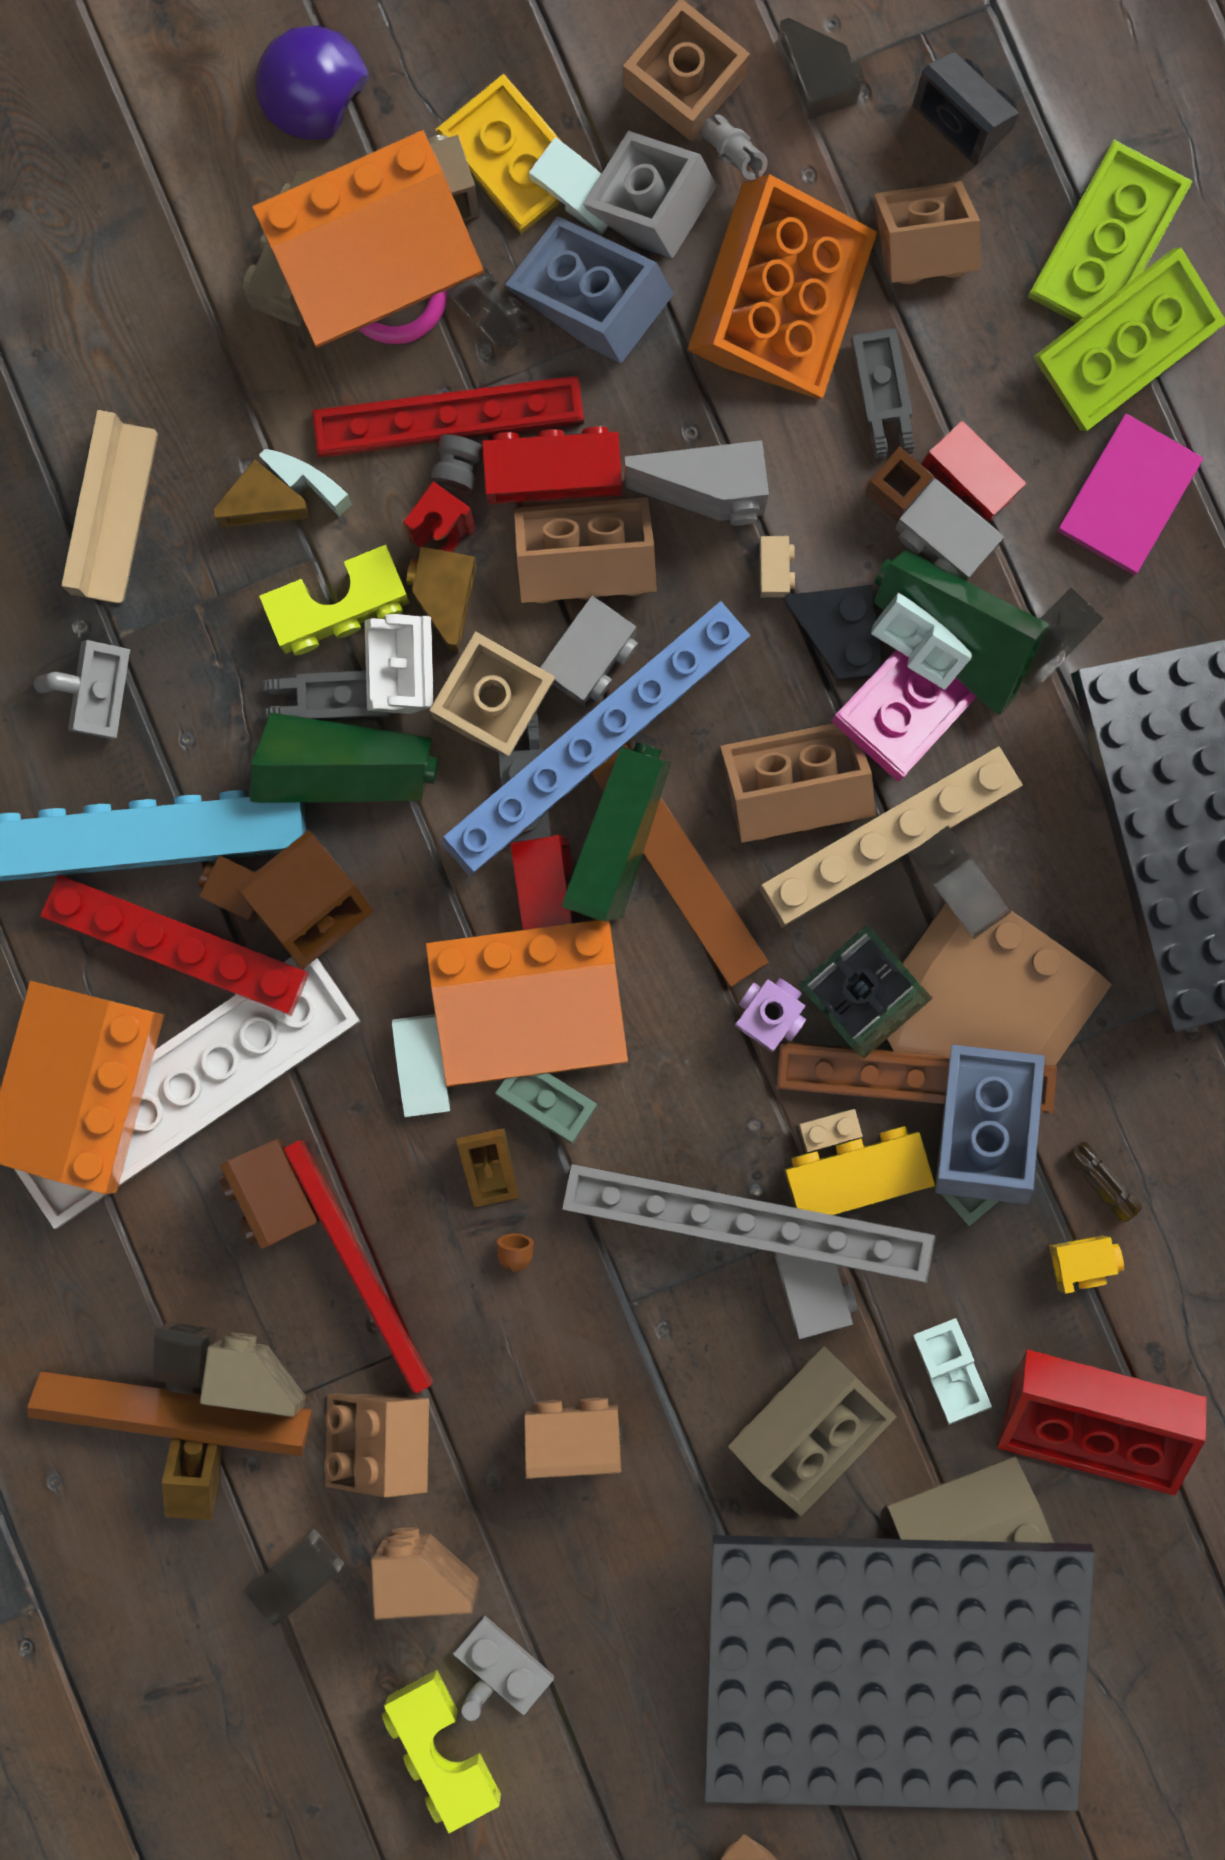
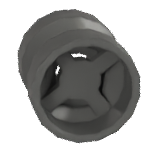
[429,434,483,493]

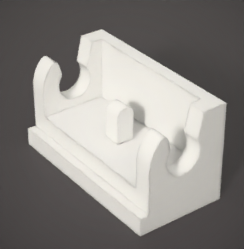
[365,614,433,714]

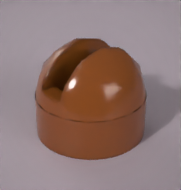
[496,1233,534,1272]

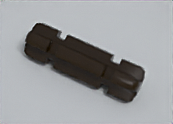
[1067,1142,1142,1222]

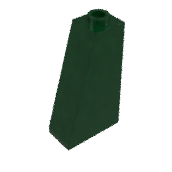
[874,550,1050,715]
[250,713,438,803]
[561,742,672,921]

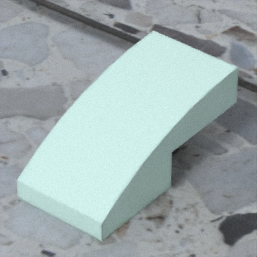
[529,137,609,236]
[259,449,352,517]
[871,593,972,690]
[392,1014,450,1117]
[913,1318,992,1425]

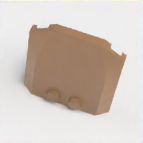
[883,879,1112,1065]

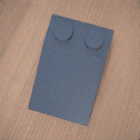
[505,216,674,363]
[935,1045,1045,1204]

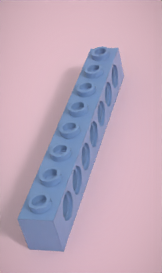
[440,601,751,877]

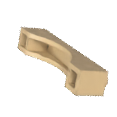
[759,746,1023,928]

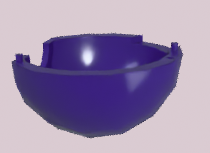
[255,25,369,140]

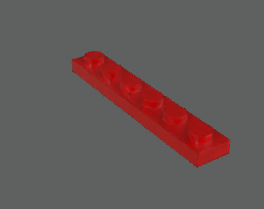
[40,874,309,1016]

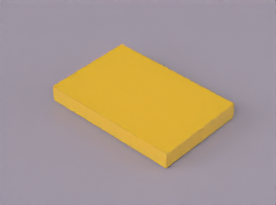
[435,74,562,234]

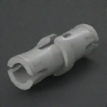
[702,115,768,180]

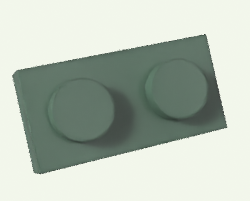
[495,1073,598,1145]

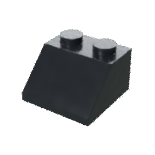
[912,51,1019,167]

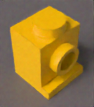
[1049,1235,1124,1294]

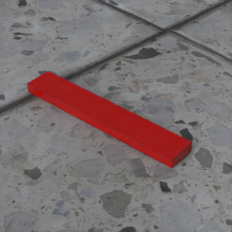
[312,376,584,458]
[283,1140,433,1394]

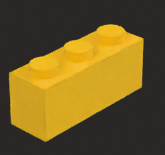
[783,1126,935,1215]

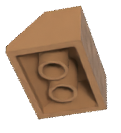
[514,497,657,604]
[720,724,876,843]
[372,1527,479,1619]

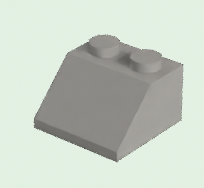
[583,131,717,259]

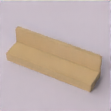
[61,410,158,604]

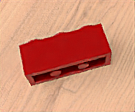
[483,426,622,505]

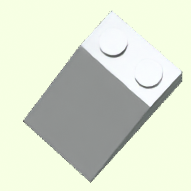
[624,440,769,525]

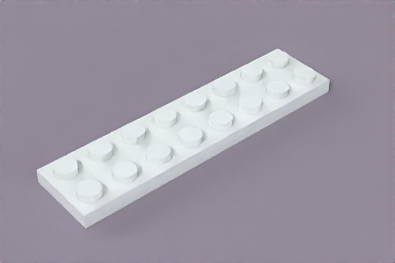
[15,958,361,1229]

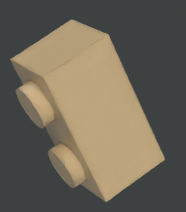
[759,536,795,598]
[798,1109,863,1152]

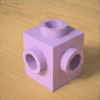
[734,978,806,1052]

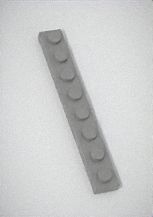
[562,1164,936,1283]

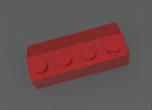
[997,1349,1206,1496]

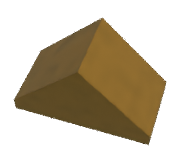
[214,459,310,528]
[456,1128,519,1208]

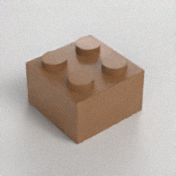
[623,0,750,141]

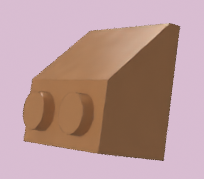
[874,181,980,284]
[525,1397,621,1478]

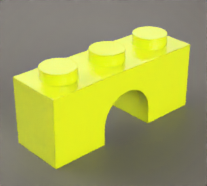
[259,545,410,655]
[382,1670,501,1833]

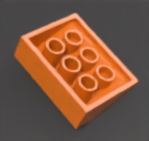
[252,130,484,348]
[687,174,877,399]
[426,920,628,1087]
[0,980,164,1194]

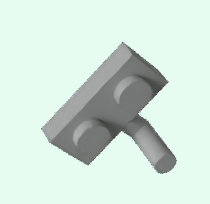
[33,640,130,739]
[453,1615,554,1721]

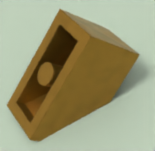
[406,546,477,653]
[162,1438,222,1520]

